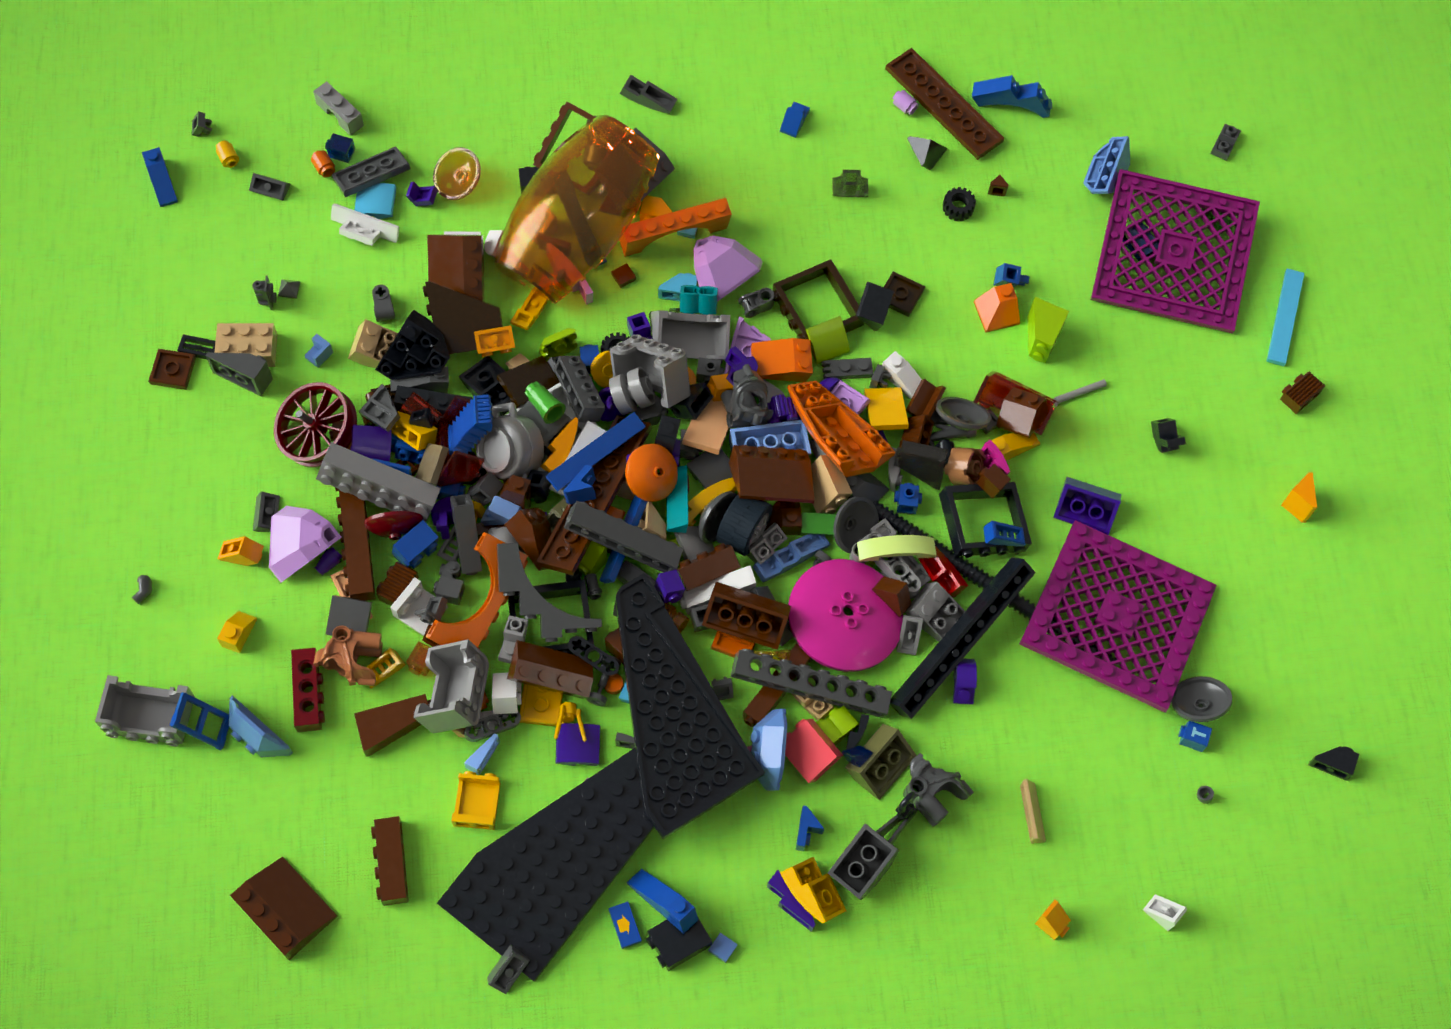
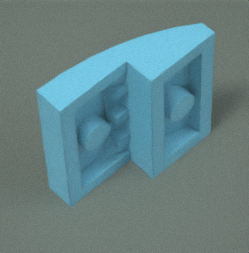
[354,183,396,219]

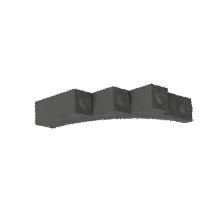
[497,543,602,642]

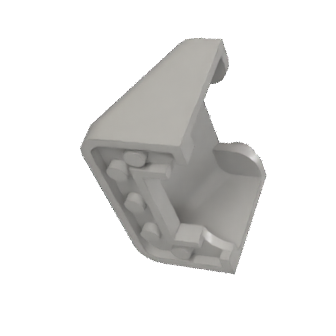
[651,310,730,364]

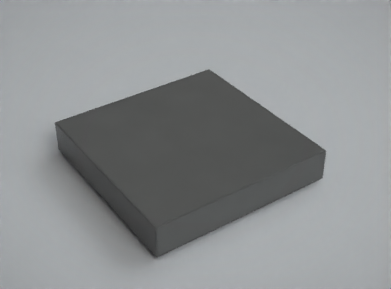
[326,595,372,635]

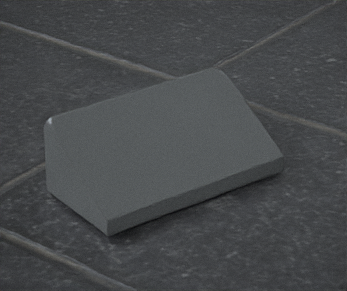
[249,173,290,200]
[253,491,280,532]
[487,945,530,994]

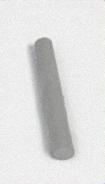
[1054,379,1107,404]

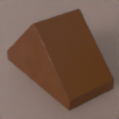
[872,576,911,617]

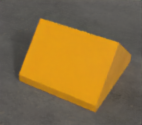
[1281,472,1317,523]

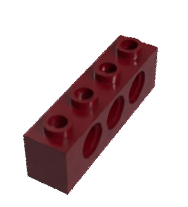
[291,648,325,732]

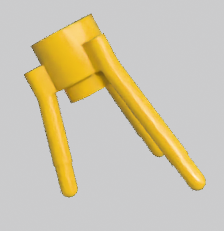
[554,702,587,742]

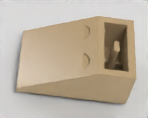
[348,319,398,368]

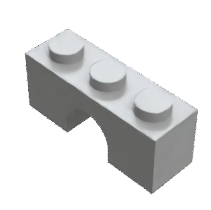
[313,81,364,136]

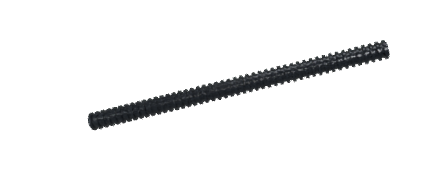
[873,500,1117,662]

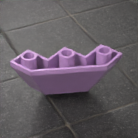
[693,235,763,302]
[269,506,342,583]

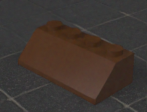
[702,582,792,650]
[507,640,594,699]

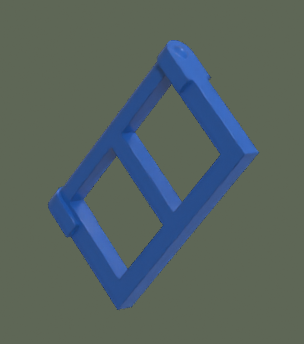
[170,692,229,750]

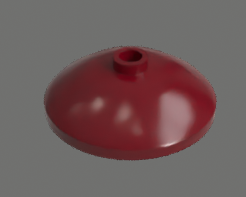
[364,511,424,540]

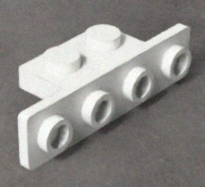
[331,203,399,246]

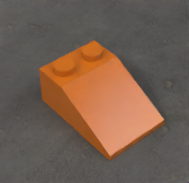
[751,338,813,382]

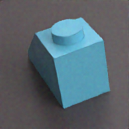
[658,273,698,301]

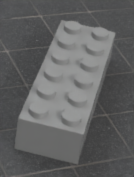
[316,442,441,522]

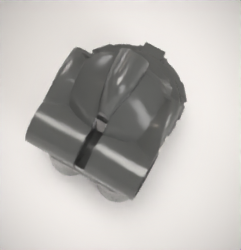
[721,364,774,428]
[903,753,974,827]

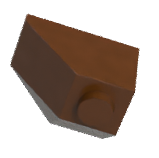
[765,501,802,535]

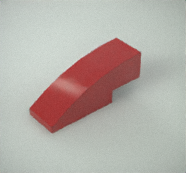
[918,546,968,597]

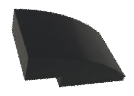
[459,356,512,416]

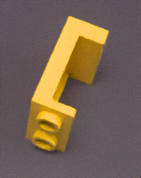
[452,771,501,830]

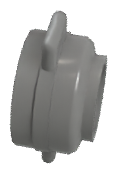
[476,402,544,483]

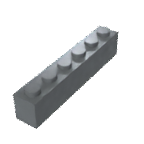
[564,501,683,572]

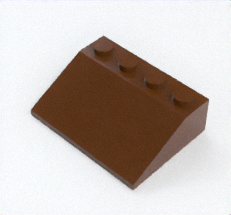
[427,235,485,302]
[729,445,815,503]
[230,857,337,960]

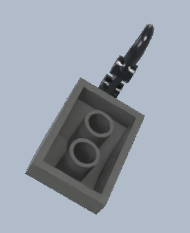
[828,792,918,900]

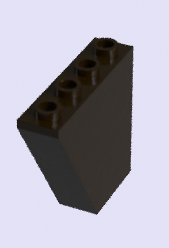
[423,281,503,354]

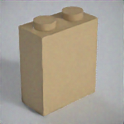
[811,455,852,514]

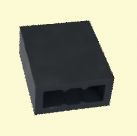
[646,918,712,971]

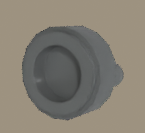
[813,550,832,566]

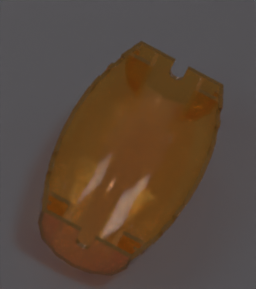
[494,115,660,304]

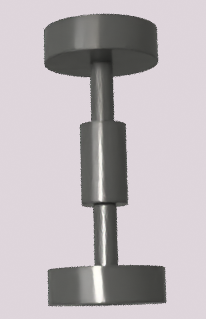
[586,655,621,706]

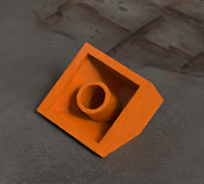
[974,283,1020,333]

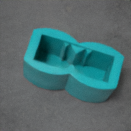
[680,285,718,315]

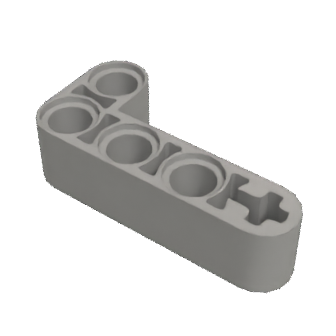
[849,532,921,599]

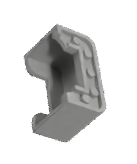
[610,335,691,408]
[414,639,489,734]
[95,675,195,747]

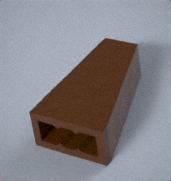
[354,694,431,757]

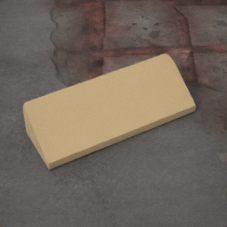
[1020,779,1046,844]

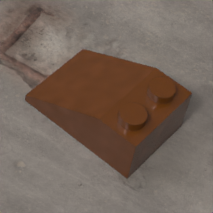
[504,508,552,571]

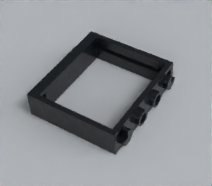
[939,482,1032,558]
[508,579,595,656]

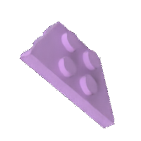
[724,317,771,374]

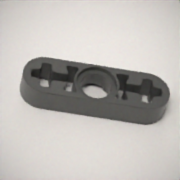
[464,711,521,742]

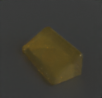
[752,649,791,661]

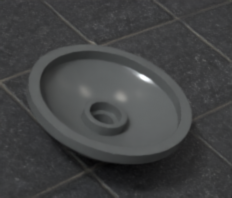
[936,397,992,431]
[699,491,737,544]
[833,496,879,554]
[1171,677,1232,722]

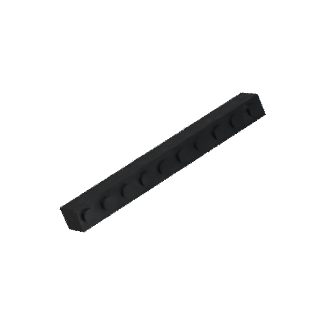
[890,557,1036,719]

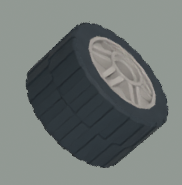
[716,495,773,556]

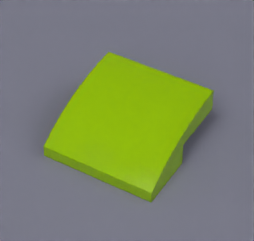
[805,316,850,364]

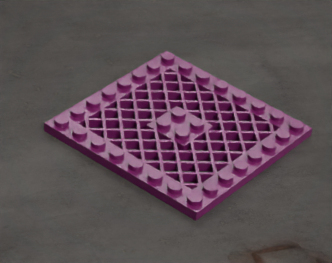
[1090,169,1260,334]
[1019,520,1217,713]

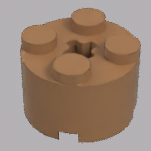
[944,447,986,485]

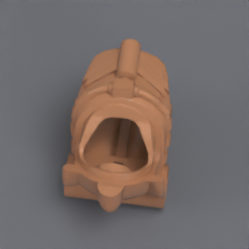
[313,625,383,686]

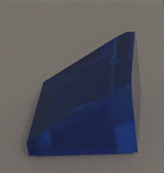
[842,746,873,768]

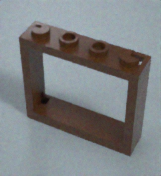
[533,102,626,197]

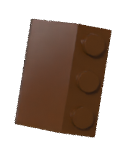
[676,543,741,591]

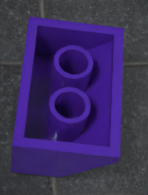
[1053,477,1121,535]

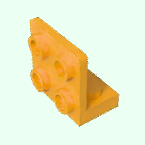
[474,325,515,357]

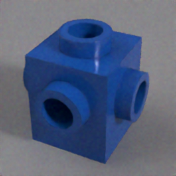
[894,483,922,514]

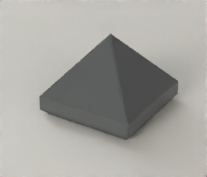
[278,279,300,298]

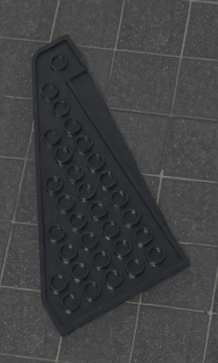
[615,573,765,839]

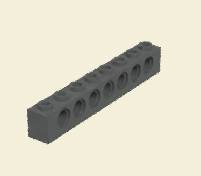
[730,649,892,718]

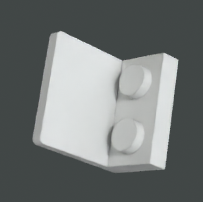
[390,577,448,636]

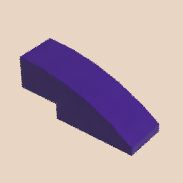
[767,870,815,932]

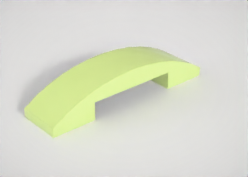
[857,535,937,562]

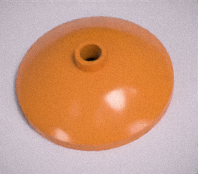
[625,444,678,502]

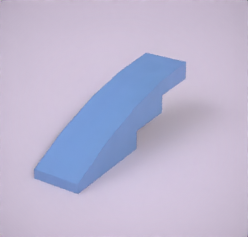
[753,534,830,583]

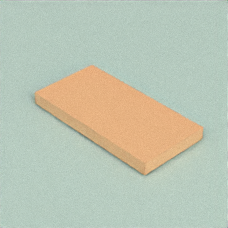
[682,399,729,455]

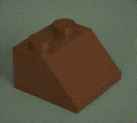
[996,387,1048,438]

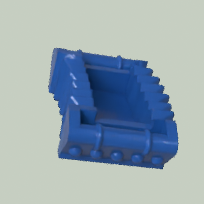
[448,395,493,463]

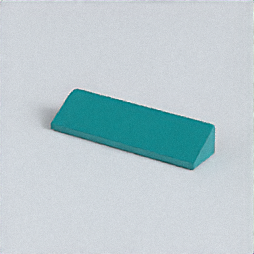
[666,465,688,533]

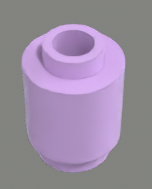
[892,90,919,115]

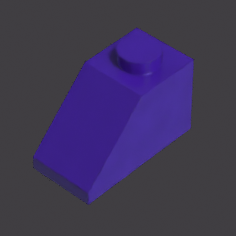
[654,570,685,603]

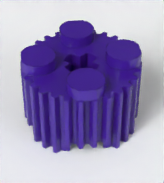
[767,394,801,424]

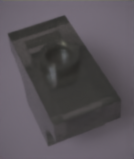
[832,170,868,197]

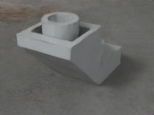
[498,615,528,664]

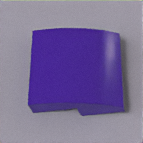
[350,425,391,462]
[555,723,600,766]

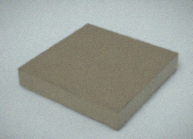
[416,443,449,485]

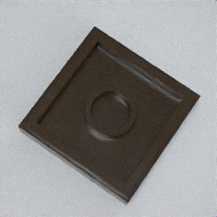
[884,271,925,317]

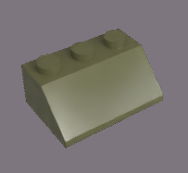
[845,724,917,800]

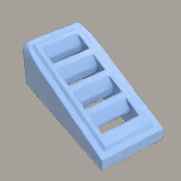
[464,733,500,775]

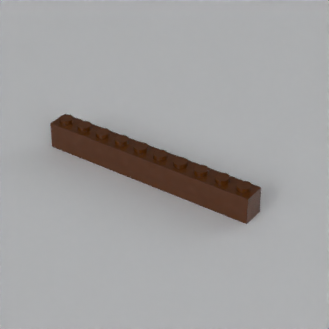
[329,421,376,601]

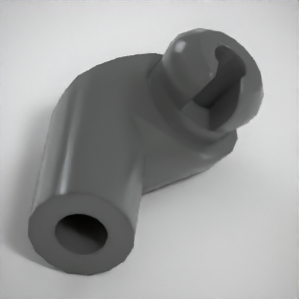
[132,575,152,604]

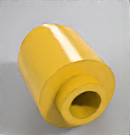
[216,140,239,168]

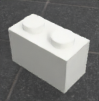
[492,672,522,714]

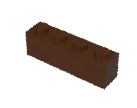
[371,816,409,906]

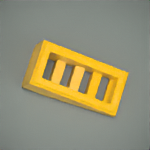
[367,648,406,689]

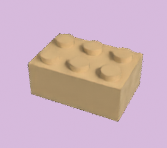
[214,323,278,367]

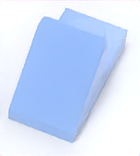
[481,496,522,526]

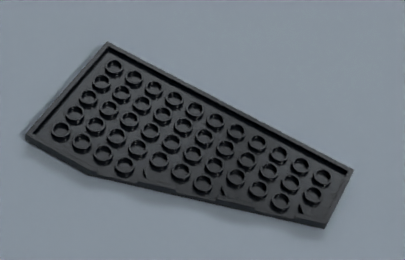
[437,748,654,982]

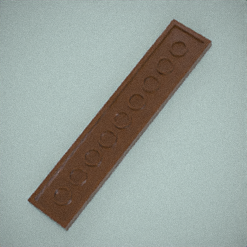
[536,415,652,575]

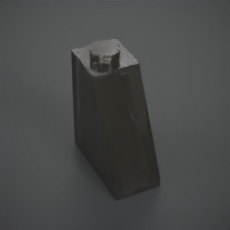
[895,440,948,490]

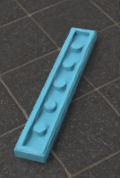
[1266,268,1304,366]

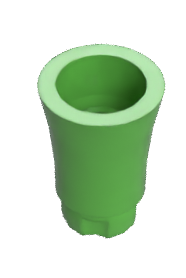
[525,381,566,424]

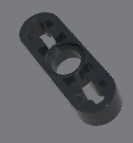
[568,636,620,677]

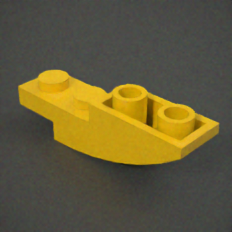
[688,477,737,526]

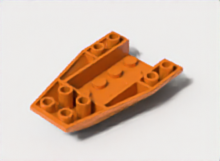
[787,381,896,477]

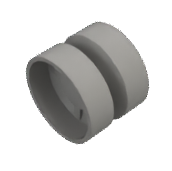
[609,367,655,415]

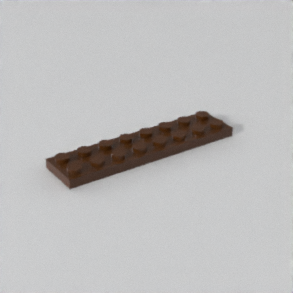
[885,48,1004,160]

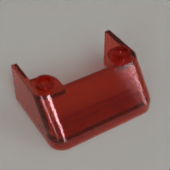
[973,371,1059,435]
[433,395,484,487]

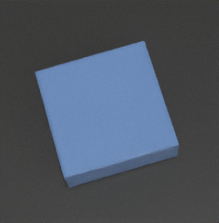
[708,933,738,963]

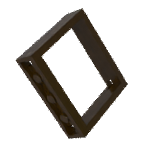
[772,259,864,339]

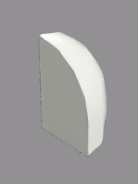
[484,230,513,258]

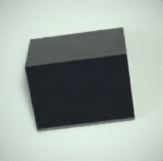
[856,282,894,331]

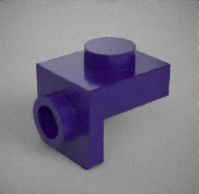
[406,182,438,206]

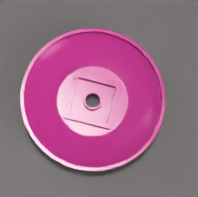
[788,559,903,672]

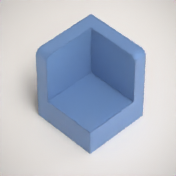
[305,334,333,368]

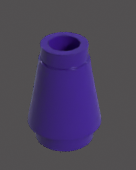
[314,546,342,575]

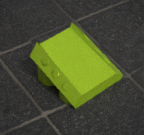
[539,328,577,361]

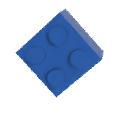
[392,520,439,569]

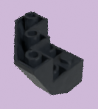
[375,310,450,380]

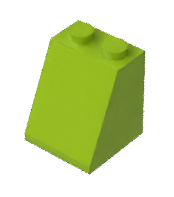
[1027,297,1069,364]

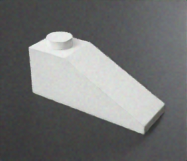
[882,351,922,399]

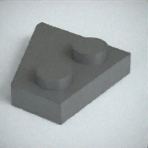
[359,384,400,432]

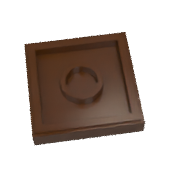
[148,349,196,390]

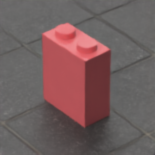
[785,719,843,783]

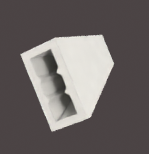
[680,565,756,615]

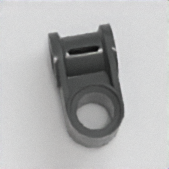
[372,285,395,322]
[738,288,774,318]

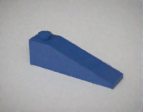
[627,869,699,934]

